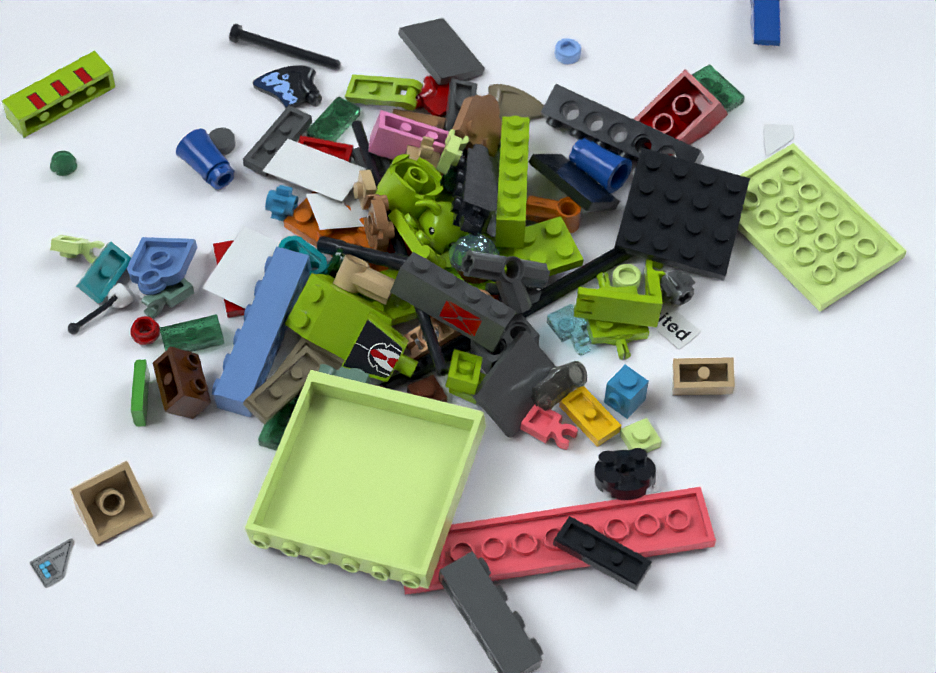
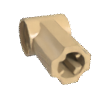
[333,255,395,305]

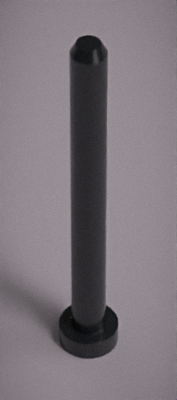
[229,23,341,70]

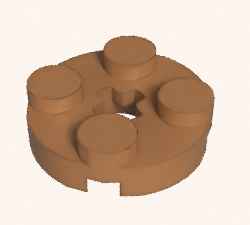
[363,194,395,251]

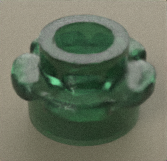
[50,150,78,176]

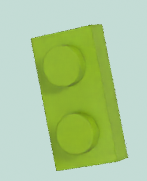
[445,349,483,395]

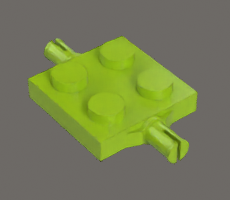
[584,272,649,360]

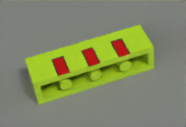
[1,50,116,138]

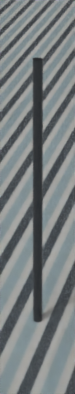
[351,120,449,377]

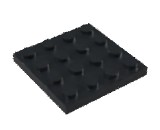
[613,148,750,281]

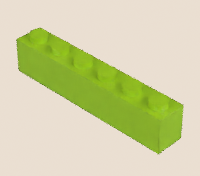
[495,116,530,248]

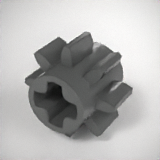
[660,270,696,306]

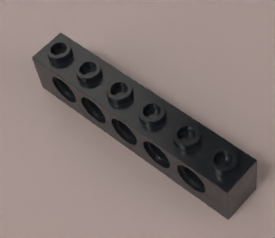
[541,83,704,164]

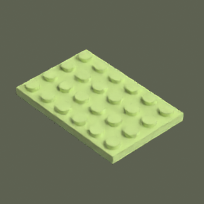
[738,143,907,311]

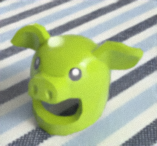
[415,198,492,256]

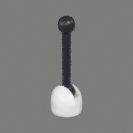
[67,283,133,334]

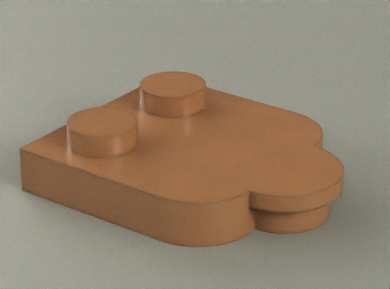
[452,94,502,157]

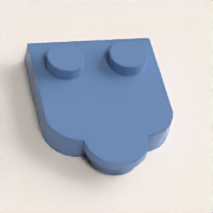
[127,237,198,295]

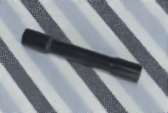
[317,236,409,271]

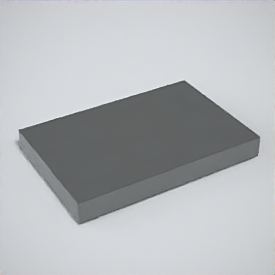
[398,18,485,85]
[471,331,561,437]

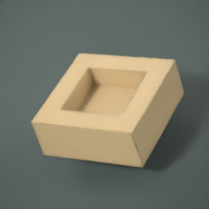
[353,170,377,210]

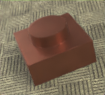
[407,374,447,403]

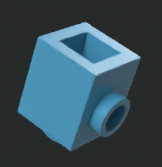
[604,364,649,419]

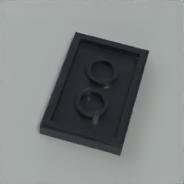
[528,154,620,211]

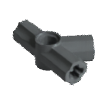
[461,250,550,314]

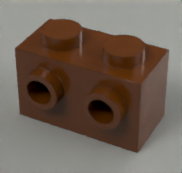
[152,346,212,419]

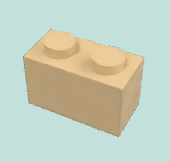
[672,357,735,395]

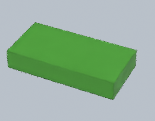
[131,359,150,427]

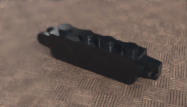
[450,144,500,236]

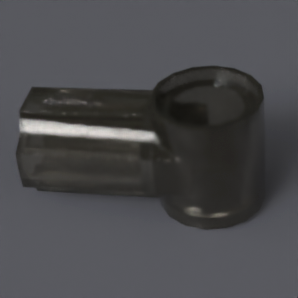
[531,361,588,411]

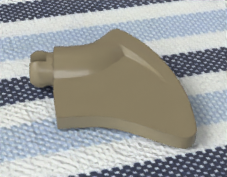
[488,84,544,121]

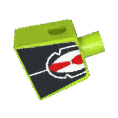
[341,312,418,382]

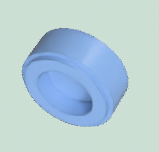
[555,38,581,64]

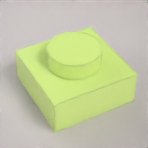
[620,418,662,453]

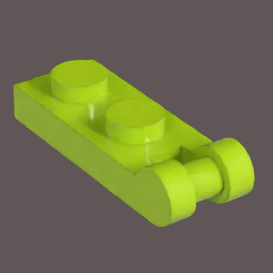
[344,74,423,111]
[388,208,446,269]

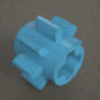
[265,185,298,222]

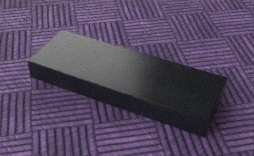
[553,516,652,591]

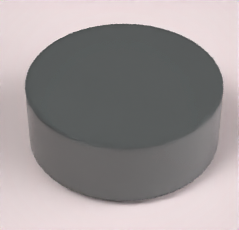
[208,128,236,155]

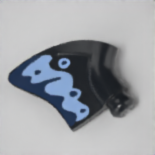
[252,65,322,109]

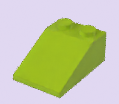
[285,273,395,360]

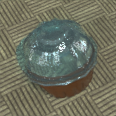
[449,233,499,284]

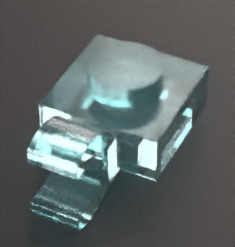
[547,304,591,356]

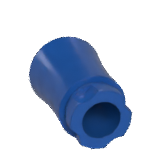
[176,128,235,190]
[569,138,632,193]

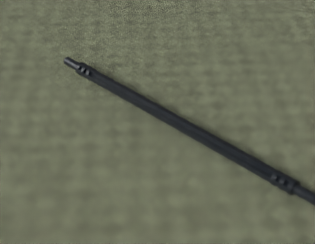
[380,248,634,390]

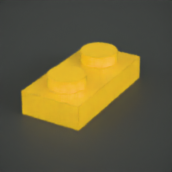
[559,385,622,447]

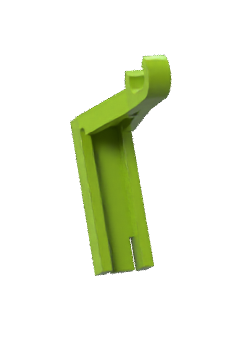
[574,259,666,327]

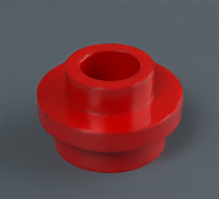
[130,316,160,345]

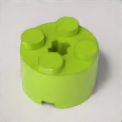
[375,154,443,219]

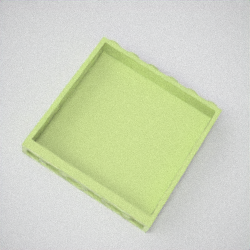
[245,370,486,589]

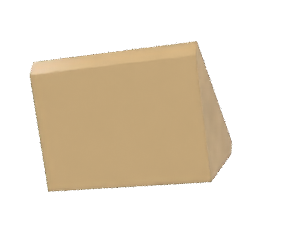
[70,460,153,545]

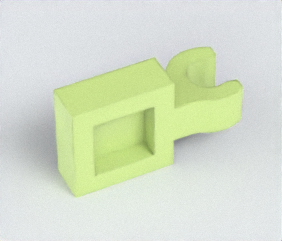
[436,129,469,175]
[50,235,105,263]

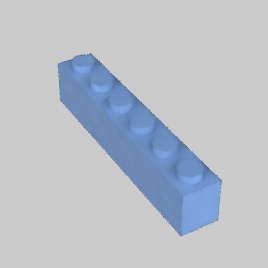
[212,247,311,417]

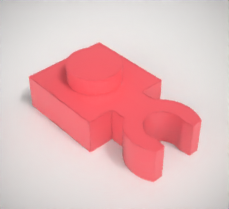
[520,402,578,450]

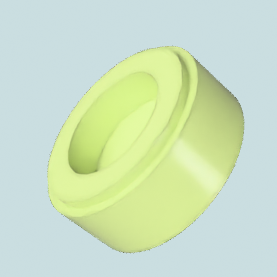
[612,264,642,289]

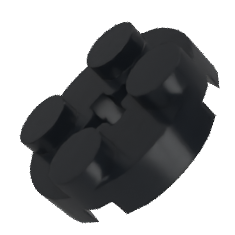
[594,448,656,500]

